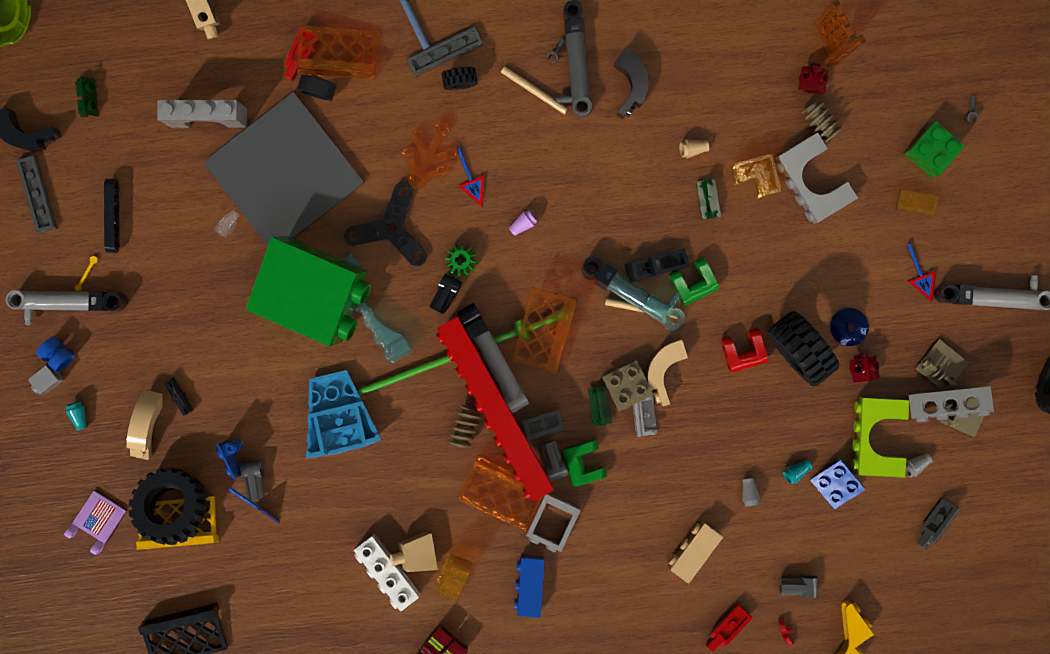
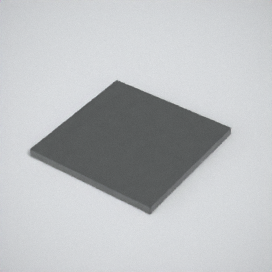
[203,92,365,245]

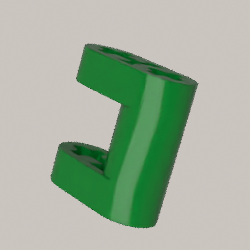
[669,257,720,306]
[562,439,608,487]

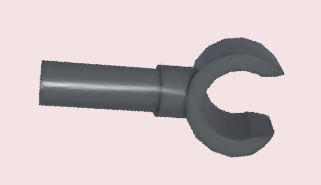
[547,38,565,64]
[964,96,979,123]

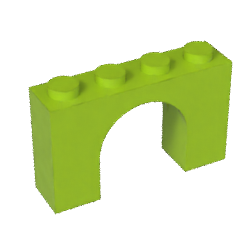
[851,397,909,478]

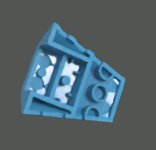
[306,370,382,458]

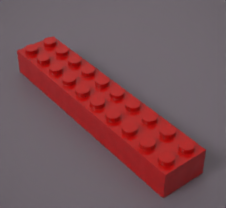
[436,317,554,502]

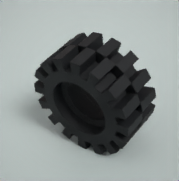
[441,66,478,90]

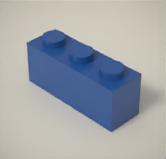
[514,555,544,618]

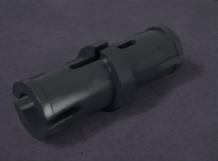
[163,377,194,416]

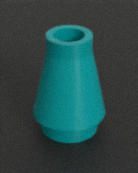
[65,401,88,431]
[782,459,812,485]

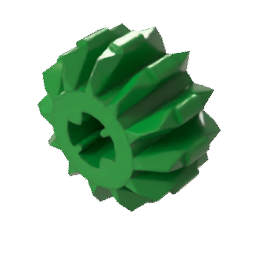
[445,244,477,277]

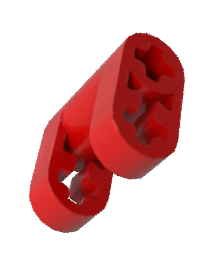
[721,328,768,373]

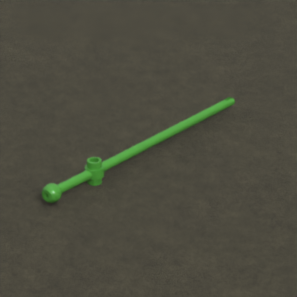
[358,306,574,395]

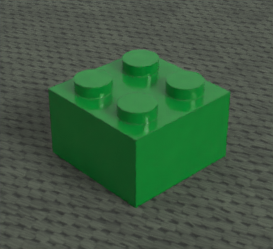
[903,121,965,178]

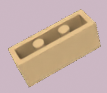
[668,521,723,584]

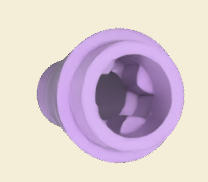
[508,209,538,236]

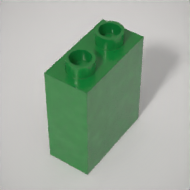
[245,236,371,347]

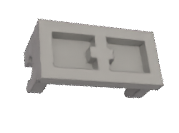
[633,396,657,437]

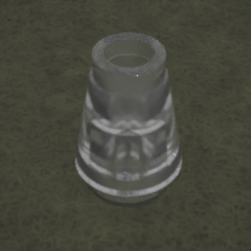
[213,210,241,239]

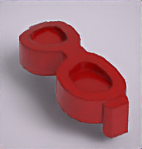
[778,617,795,646]

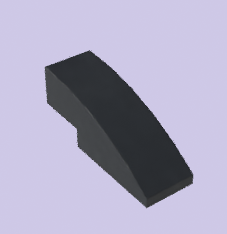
[625,248,689,283]

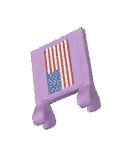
[64,490,127,555]

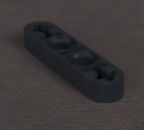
[104,179,120,253]

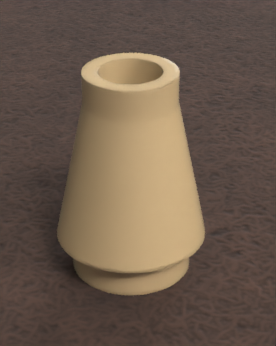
[679,139,709,159]

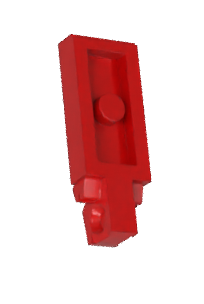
[285,26,320,81]
[705,603,753,652]

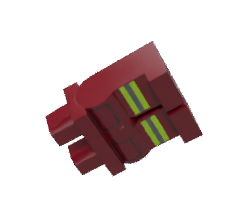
[416,624,468,654]

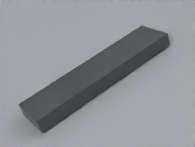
[407,26,484,77]
[16,155,58,234]

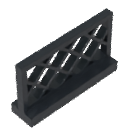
[138,603,228,654]

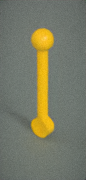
[74,256,99,291]

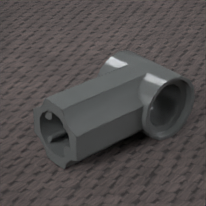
[540,440,568,481]
[240,460,265,500]
[779,575,818,598]

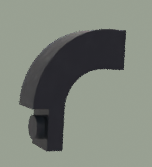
[613,47,649,120]
[0,108,61,151]

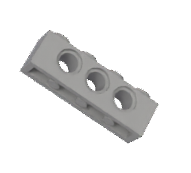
[909,386,994,422]

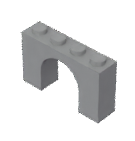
[157,100,247,128]
[774,133,858,224]

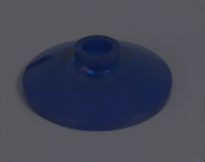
[830,308,869,346]

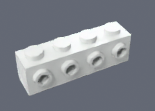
[354,533,421,612]

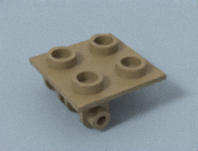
[915,339,969,391]
[602,360,654,412]
[939,387,984,437]

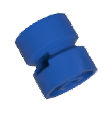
[36,336,75,373]

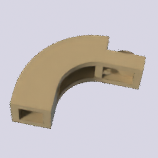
[646,340,688,406]
[127,389,163,460]

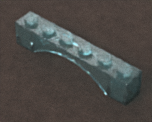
[342,253,414,364]

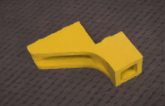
[836,599,874,654]

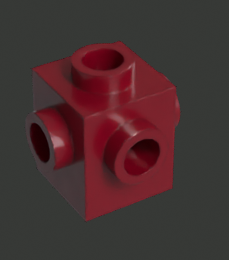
[798,63,829,94]
[849,353,880,383]

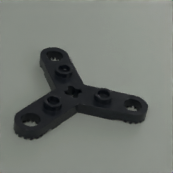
[344,182,427,266]

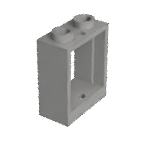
[526,493,581,552]

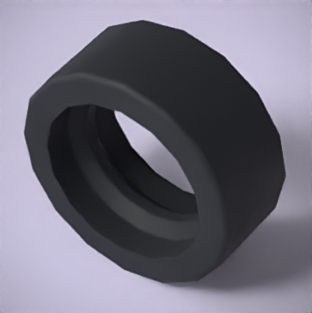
[297,75,336,101]

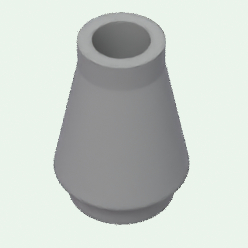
[906,453,932,478]
[742,478,761,507]

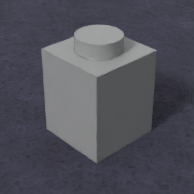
[28,365,65,395]

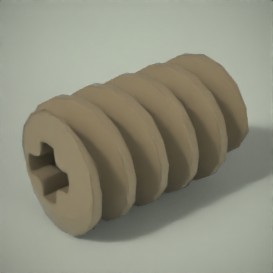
[801,101,842,143]
[447,405,481,448]

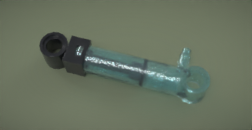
[582,257,685,331]

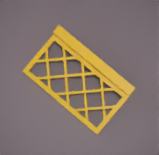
[136,496,219,550]

